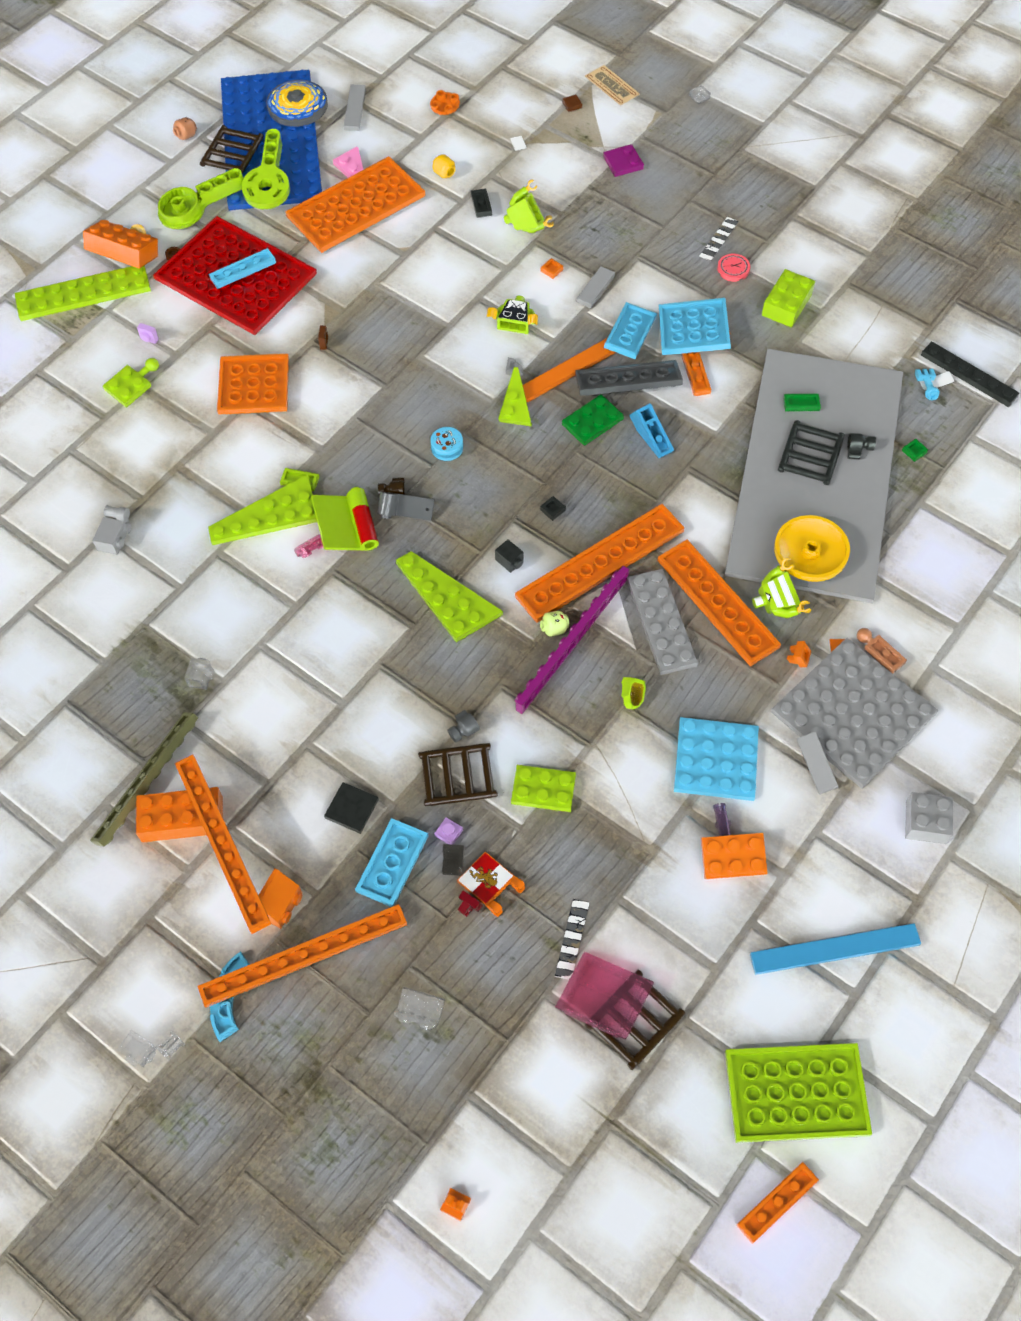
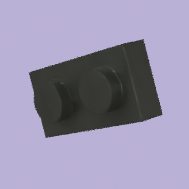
[471,188,492,218]

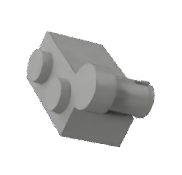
[92,505,131,555]

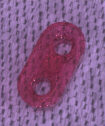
[294,534,324,558]

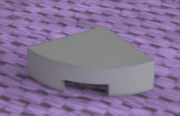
[506,357,523,376]

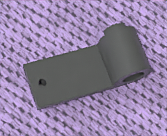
[377,491,435,521]

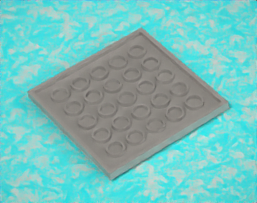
[771,638,938,789]

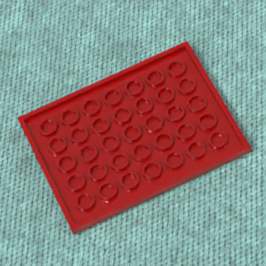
[153,216,317,335]

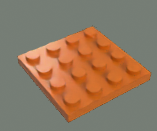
[217,353,289,414]

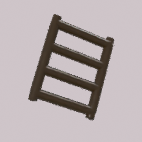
[200,125,264,174]
[418,743,498,806]
[585,969,685,1070]

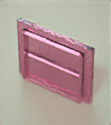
[555,952,654,1040]

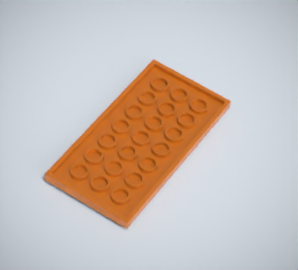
[285,156,426,253]

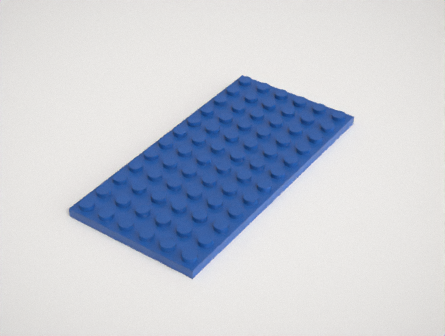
[221,69,322,211]

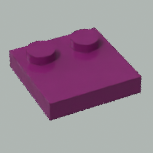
[603,144,644,177]

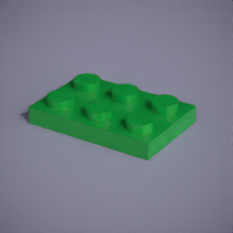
[562,394,624,446]

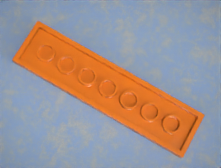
[657,539,781,667]

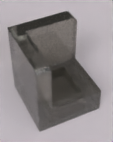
[442,844,465,876]

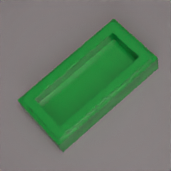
[783,394,821,411]

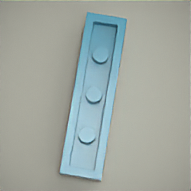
[209,248,276,289]

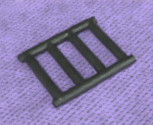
[778,420,845,485]

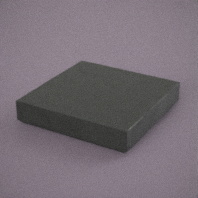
[324,782,379,834]

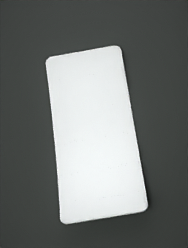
[919,371,954,390]

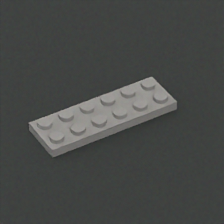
[627,569,698,675]

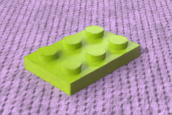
[511,765,576,812]

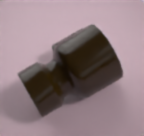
[378,478,405,496]

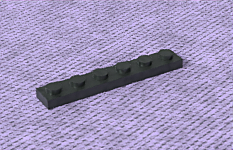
[921,341,1019,408]

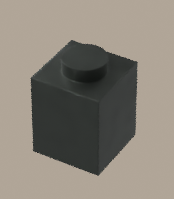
[495,539,524,573]

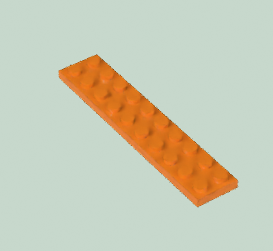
[515,504,685,623]

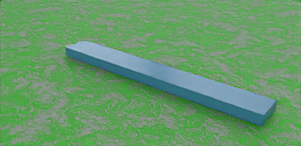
[750,923,921,975]

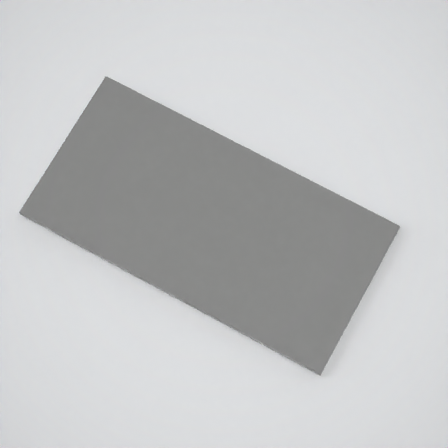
[725,349,903,604]

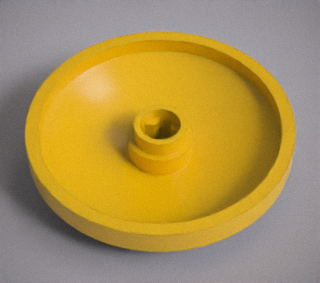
[774,515,850,582]

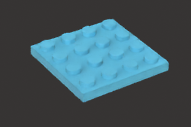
[659,298,731,355]
[674,717,759,801]

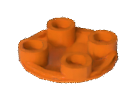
[430,90,460,115]

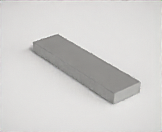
[344,84,366,131]

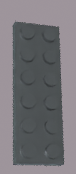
[575,360,683,396]

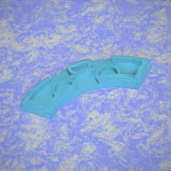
[210,951,250,1042]

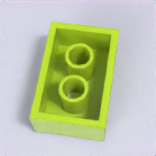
[761,269,815,328]

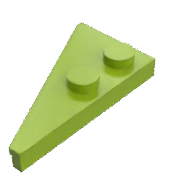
[498,367,532,426]

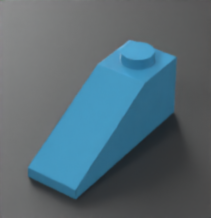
[629,403,674,458]

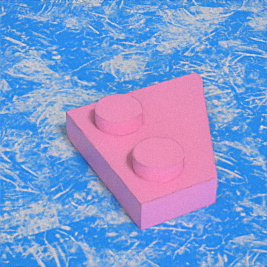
[333,147,363,178]

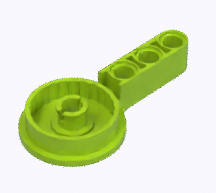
[158,168,244,229]

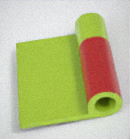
[311,487,379,551]

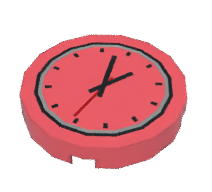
[717,253,750,282]

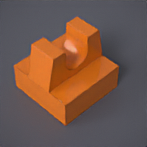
[787,641,811,668]
[440,1188,471,1221]

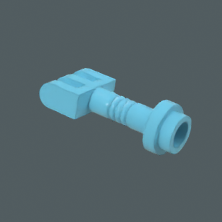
[915,369,939,401]

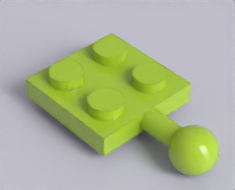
[102,358,159,408]

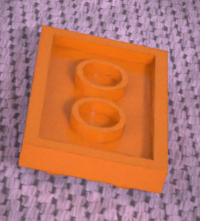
[701,833,767,879]

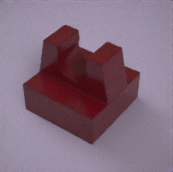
[458,891,483,917]

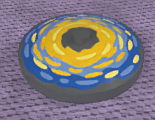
[266,80,328,127]

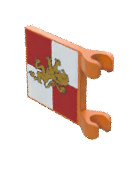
[457,852,525,917]

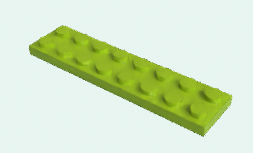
[14,265,151,321]

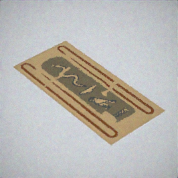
[585,65,640,106]

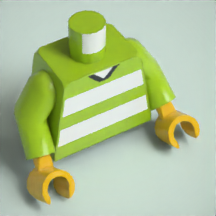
[752,559,812,619]

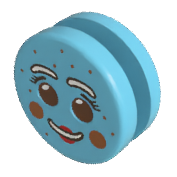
[430,427,463,461]

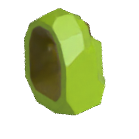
[621,677,646,709]

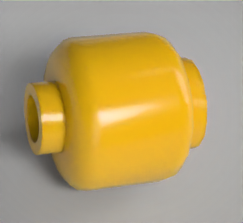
[432,154,455,179]

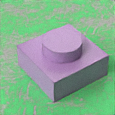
[137,323,159,344]
[435,818,463,846]

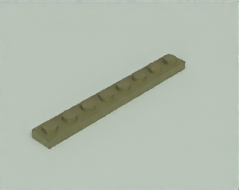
[90,712,198,847]

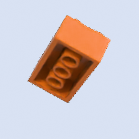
[83,220,158,269]
[136,787,223,842]

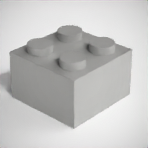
[905,792,953,844]

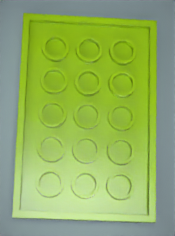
[725,1043,872,1143]

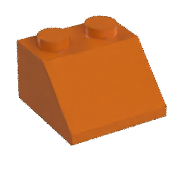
[259,868,302,929]

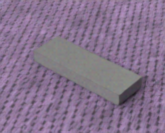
[577,266,615,308]
[797,732,838,795]

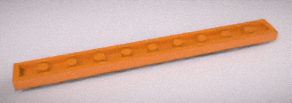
[175,754,272,934]
[197,904,407,1008]

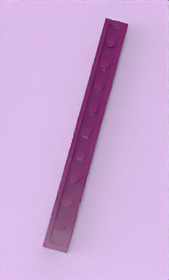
[515,566,629,714]

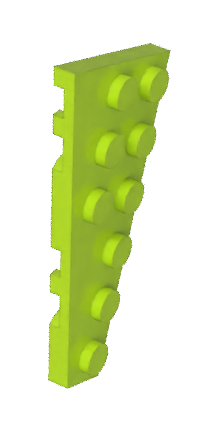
[208,474,317,545]
[396,551,503,642]

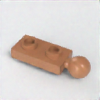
[857,628,907,674]

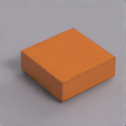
[541,258,564,279]

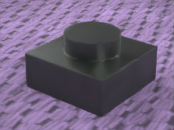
[540,496,566,521]

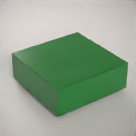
[902,439,928,462]

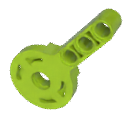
[241,129,290,209]

